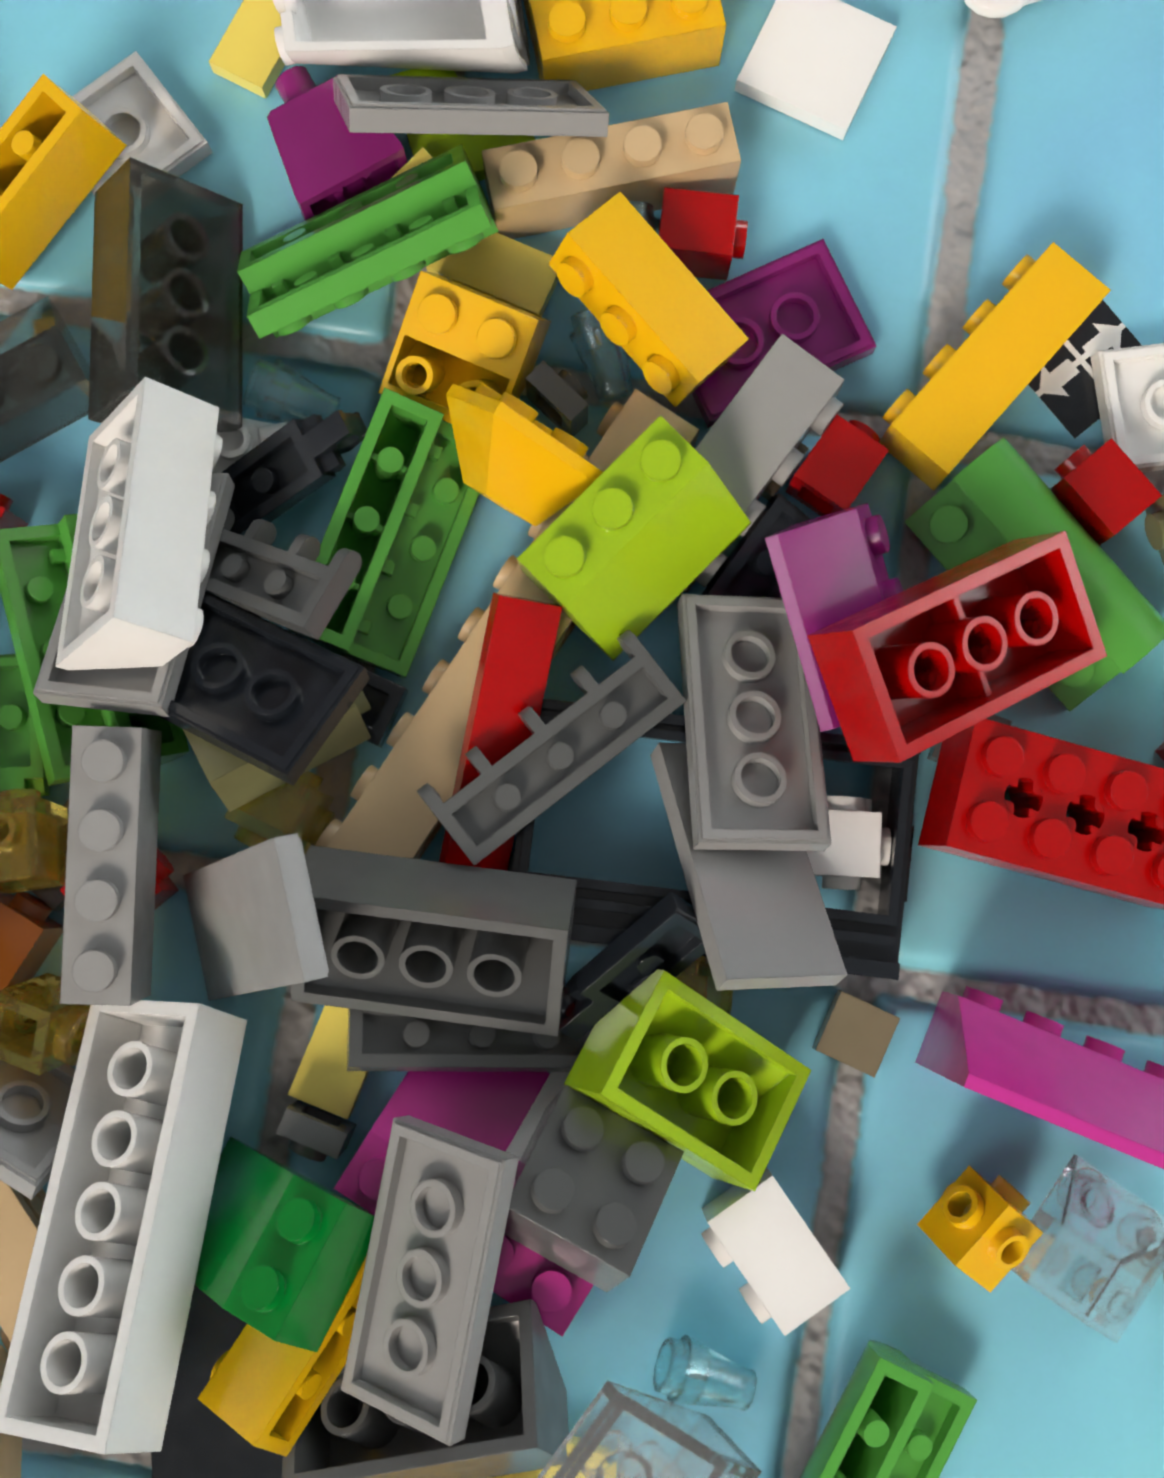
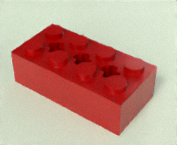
[807,530,1107,763]
[918,719,1164,910]

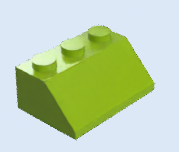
[517,415,751,661]
[563,969,811,1192]

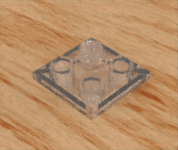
[1011,1154,1164,1343]

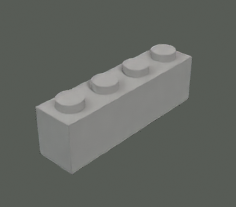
[684,334,845,593]
[60,725,162,1006]

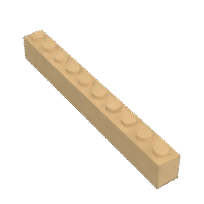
[315,389,700,859]

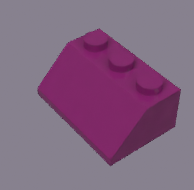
[765,502,903,732]

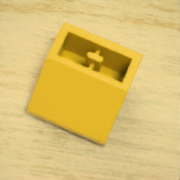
[378,271,551,424]

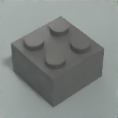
[504,1085,684,1292]

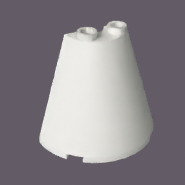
[272,0,530,74]

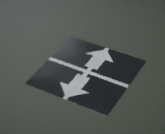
[1028,300,1142,439]

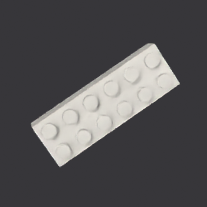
[0,1000,247,1455]

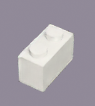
[701,1167,850,1336]

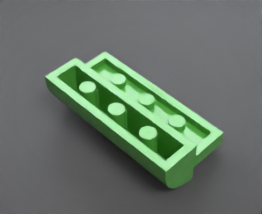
[237,144,499,339]
[287,388,479,678]
[904,437,1164,712]
[0,514,189,786]
[800,1340,977,1478]

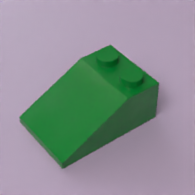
[195,1137,375,1352]

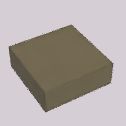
[812,990,900,1078]

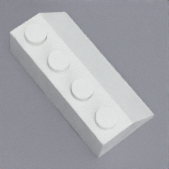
[55,377,222,671]

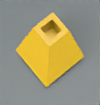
[446,383,603,527]

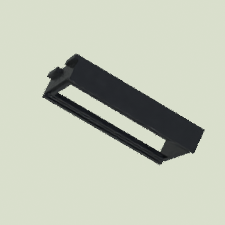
[508,699,921,980]

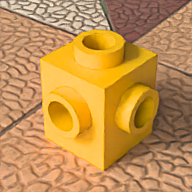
[917,1166,1043,1293]

